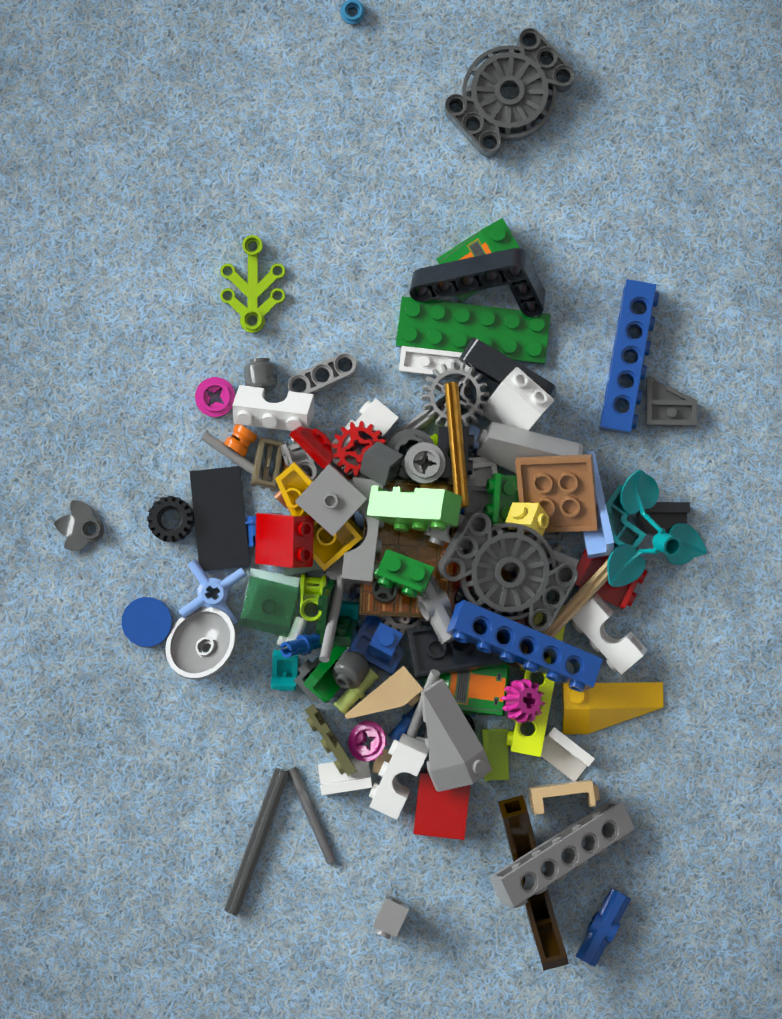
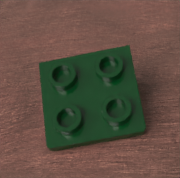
[316,579,358,648]

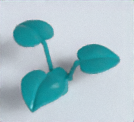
[607,470,707,587]

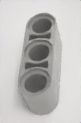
[288,353,357,394]

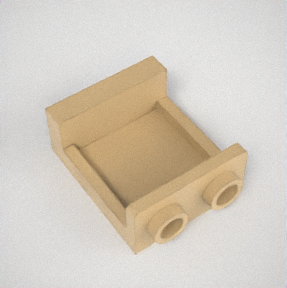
[528,779,600,815]

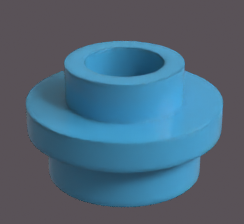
[340,0,365,25]

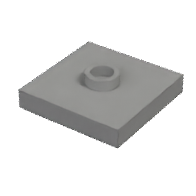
[295,463,368,536]

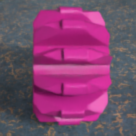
[500,679,546,723]

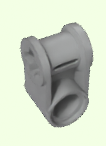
[281,443,317,480]

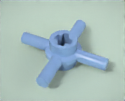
[178,559,247,624]

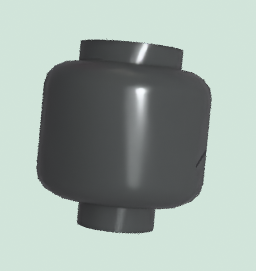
[244,358,277,395]
[332,651,369,689]

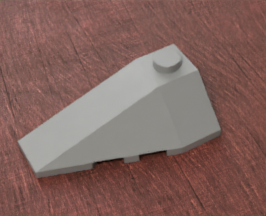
[421,678,492,792]

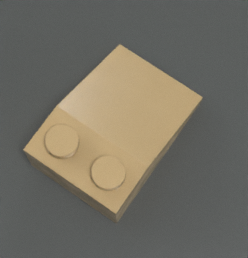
[344,666,423,719]

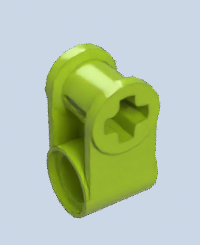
[300,574,327,623]

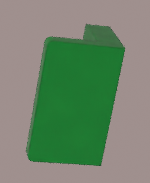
[303,646,347,703]

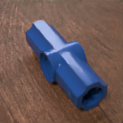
[575,888,631,967]

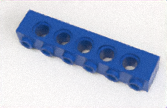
[599,279,659,435]
[446,600,603,692]

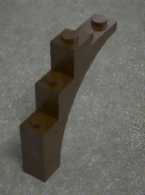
[498,795,569,971]

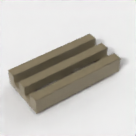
[250,437,284,492]

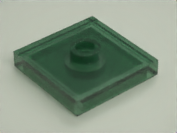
[238,576,300,638]

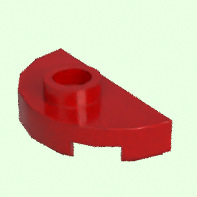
[289,427,333,469]

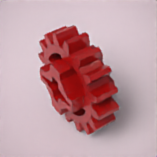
[331,421,387,477]

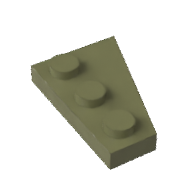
[305,704,358,777]

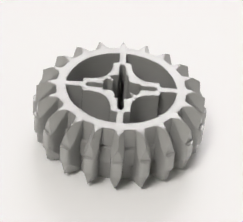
[421,362,489,428]

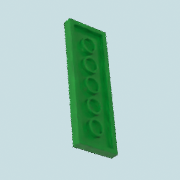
[396,296,551,365]

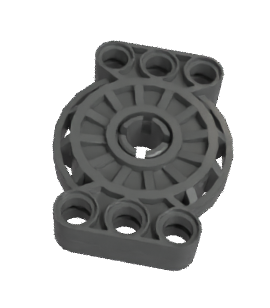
[444,28,575,158]
[438,511,578,631]

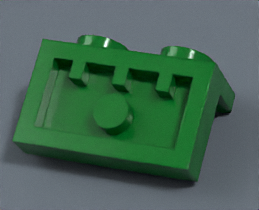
[484,473,519,525]
[374,549,435,598]

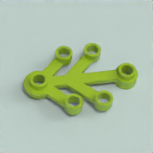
[220,235,285,333]

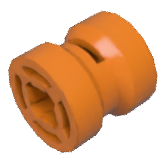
[224,424,258,457]

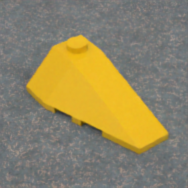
[275,461,363,571]
[561,682,664,734]

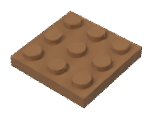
[515,454,599,533]

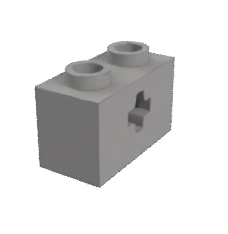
[373,894,409,939]

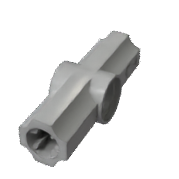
[417,576,454,644]

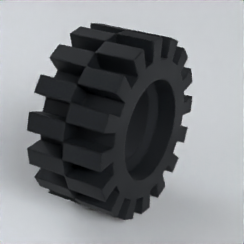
[147,496,194,542]

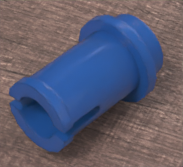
[245,516,256,547]

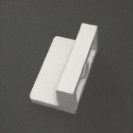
[541,727,595,781]
[318,758,372,795]

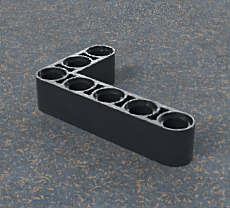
[409,248,546,318]

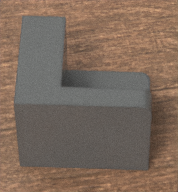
[360,442,403,486]

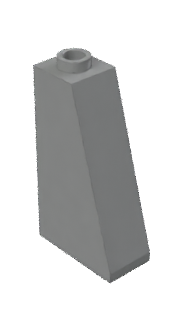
[476,422,584,473]

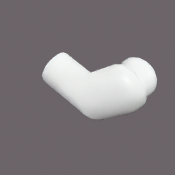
[277,616,307,648]

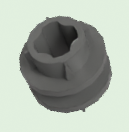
[388,429,435,481]

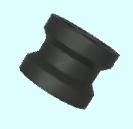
[372,580,398,603]

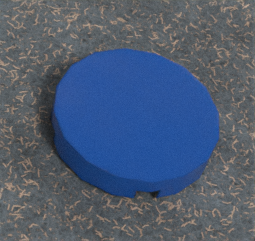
[122,597,172,647]

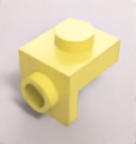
[505,502,549,536]

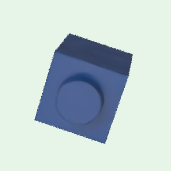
[367,622,403,661]

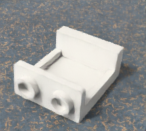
[481,367,554,431]

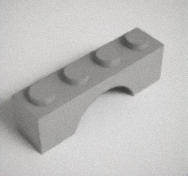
[341,477,388,585]

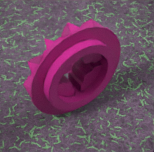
[195,377,235,418]
[348,721,388,762]

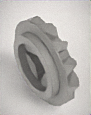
[404,442,445,484]

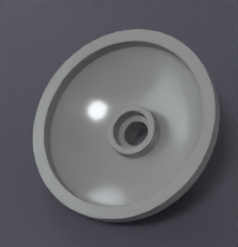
[166,607,237,680]

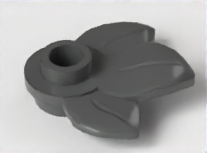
[54,500,104,551]

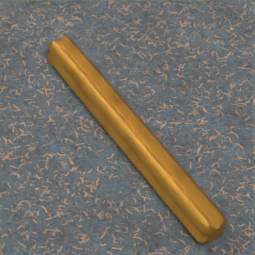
[444,382,469,509]

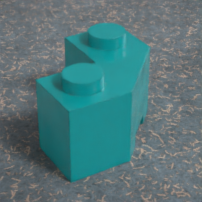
[605,484,647,549]

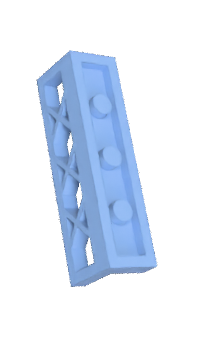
[582,451,614,559]

